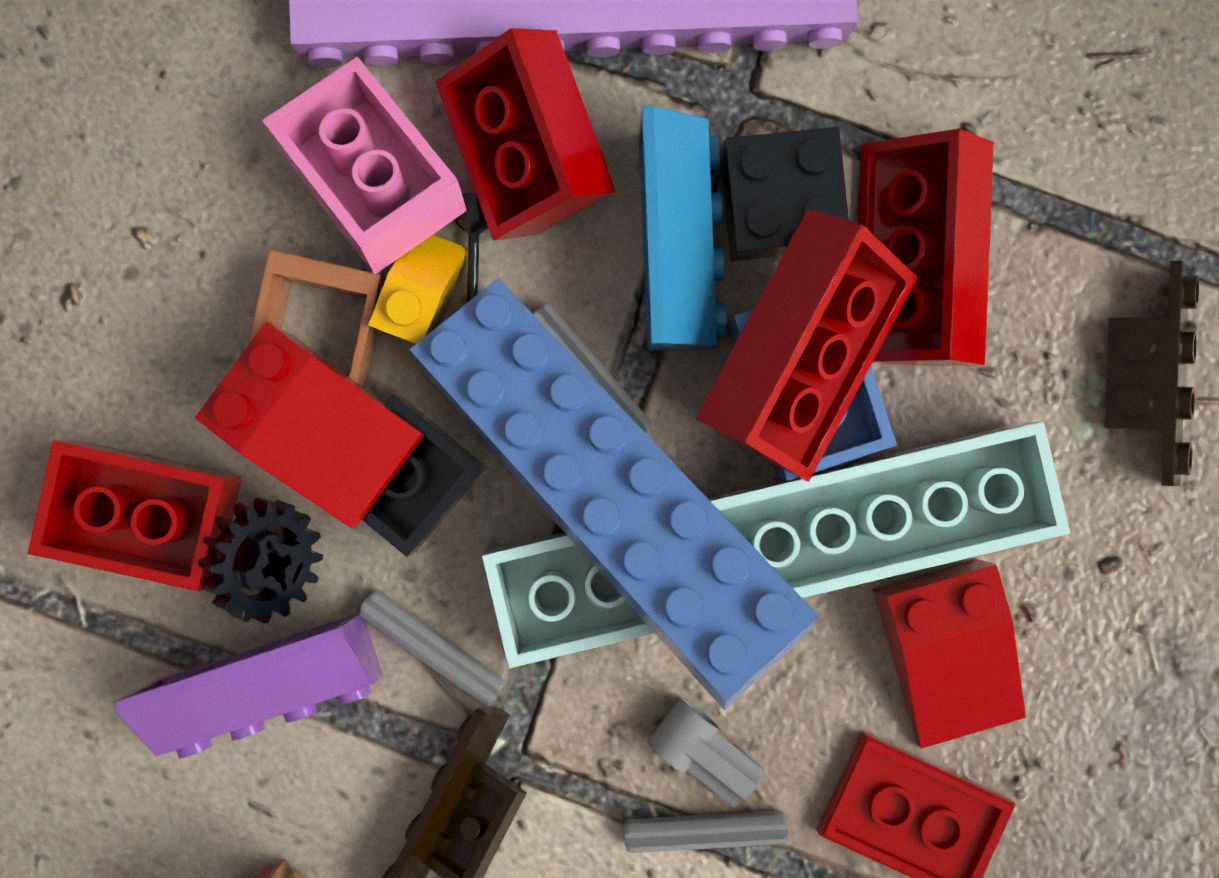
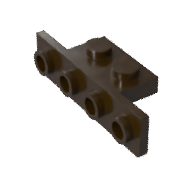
[1104,261,1199,486]
[382,708,527,878]

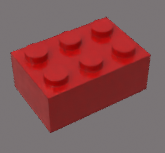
[435,28,616,241]
[27,440,242,591]

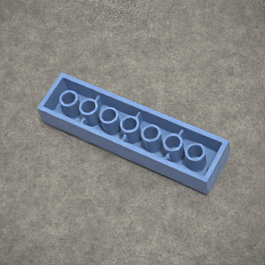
[410,278,819,710]

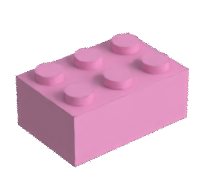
[262,57,467,275]

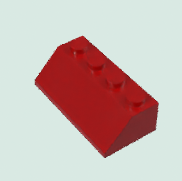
[858,128,994,366]
[695,209,918,482]

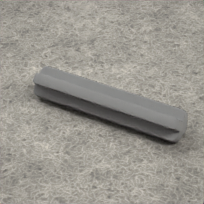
[533,304,652,433]
[358,590,504,706]
[624,811,788,853]

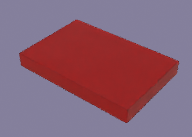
[816,731,1016,878]

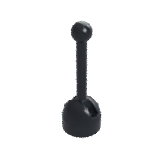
[454,193,488,303]

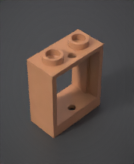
[248,250,386,390]

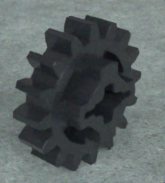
[198,497,323,624]

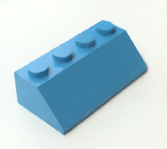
[638,106,726,352]

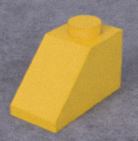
[368,235,468,345]

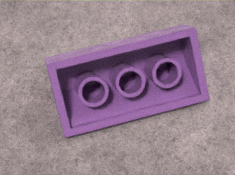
[114,614,383,758]

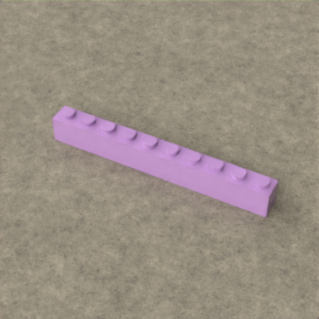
[289,0,858,68]

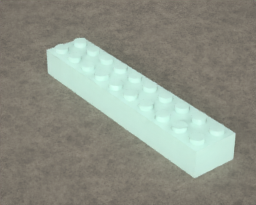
[482,421,1071,668]

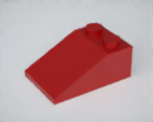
[195,321,424,529]
[872,559,1026,749]

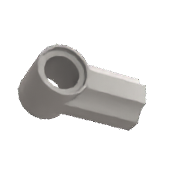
[647,697,764,808]

